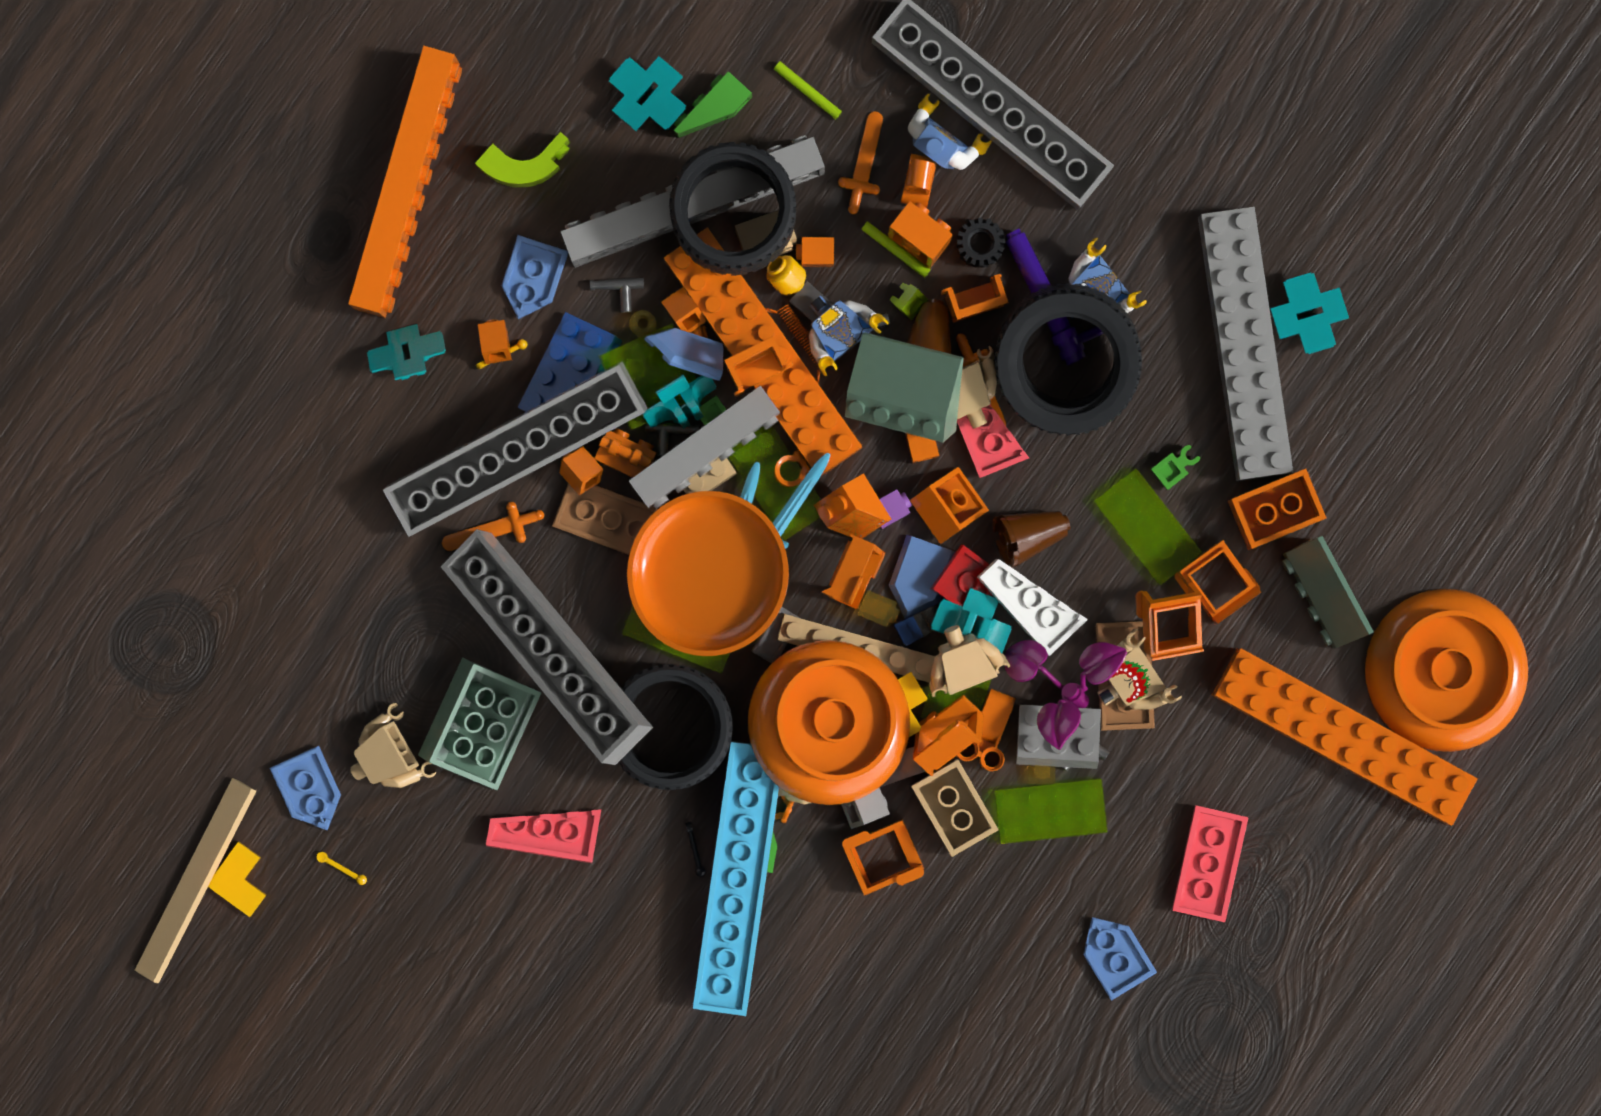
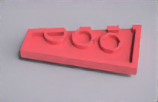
[957,405,1029,478]
[486,810,601,863]

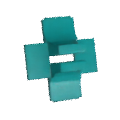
[609,56,686,131]
[1270,272,1349,354]
[367,324,446,380]
[643,375,717,429]
[931,588,1012,653]

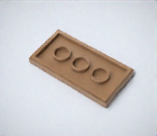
[552,483,658,555]
[1096,621,1155,731]

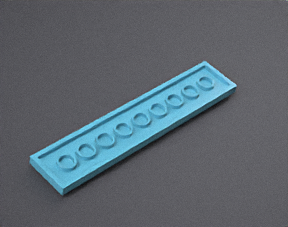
[693,741,779,1016]

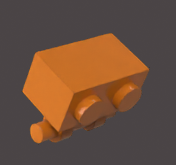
[594,428,657,478]

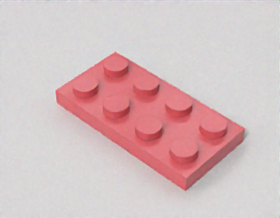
[1172,805,1248,922]

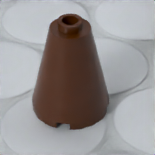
[906,299,952,354]
[993,511,1071,568]

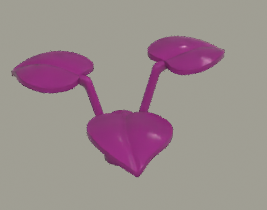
[1004,640,1127,750]

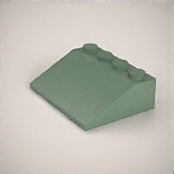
[845,332,964,443]
[1282,536,1373,648]
[418,657,541,790]

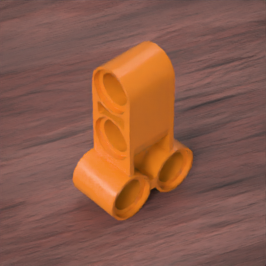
[901,153,937,208]
[956,688,1016,771]

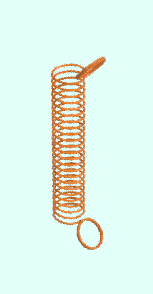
[765,305,820,383]

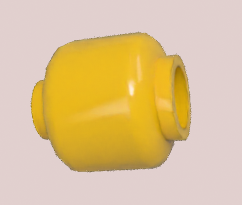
[766,255,806,295]

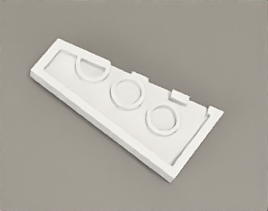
[977,559,1088,656]

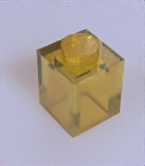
[857,590,900,627]

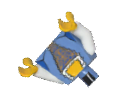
[908,94,992,170]
[1069,238,1147,318]
[809,296,889,376]

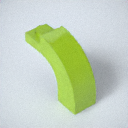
[475,132,570,187]

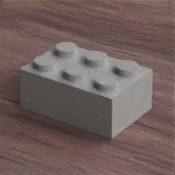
[1016,705,1101,769]

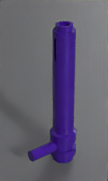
[1006,229,1104,366]

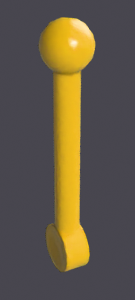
[476,339,528,370]
[317,852,367,885]

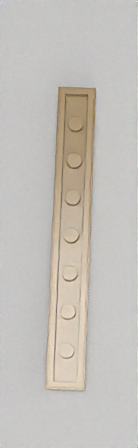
[135,778,256,983]

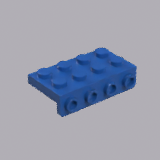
[518,312,622,412]

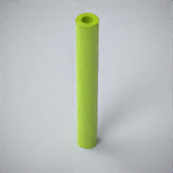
[774,61,842,120]
[861,221,931,278]

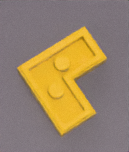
[208,842,266,917]

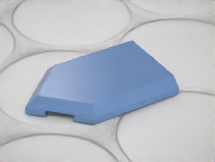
[501,235,568,319]
[645,328,723,381]
[889,535,955,619]
[270,746,341,830]
[1083,917,1157,1001]

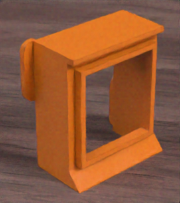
[941,274,1009,323]
[724,336,793,397]
[822,534,886,609]
[1175,540,1261,624]
[1135,583,1204,661]
[913,695,984,776]
[842,819,924,896]

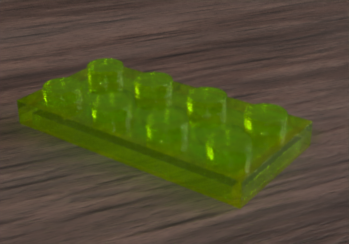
[729,426,821,541]
[994,779,1108,844]

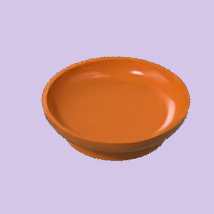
[627,491,789,656]
[1365,589,1528,752]
[748,640,910,805]

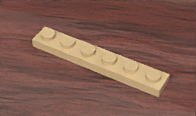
[777,614,935,683]

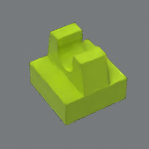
[890,283,928,320]

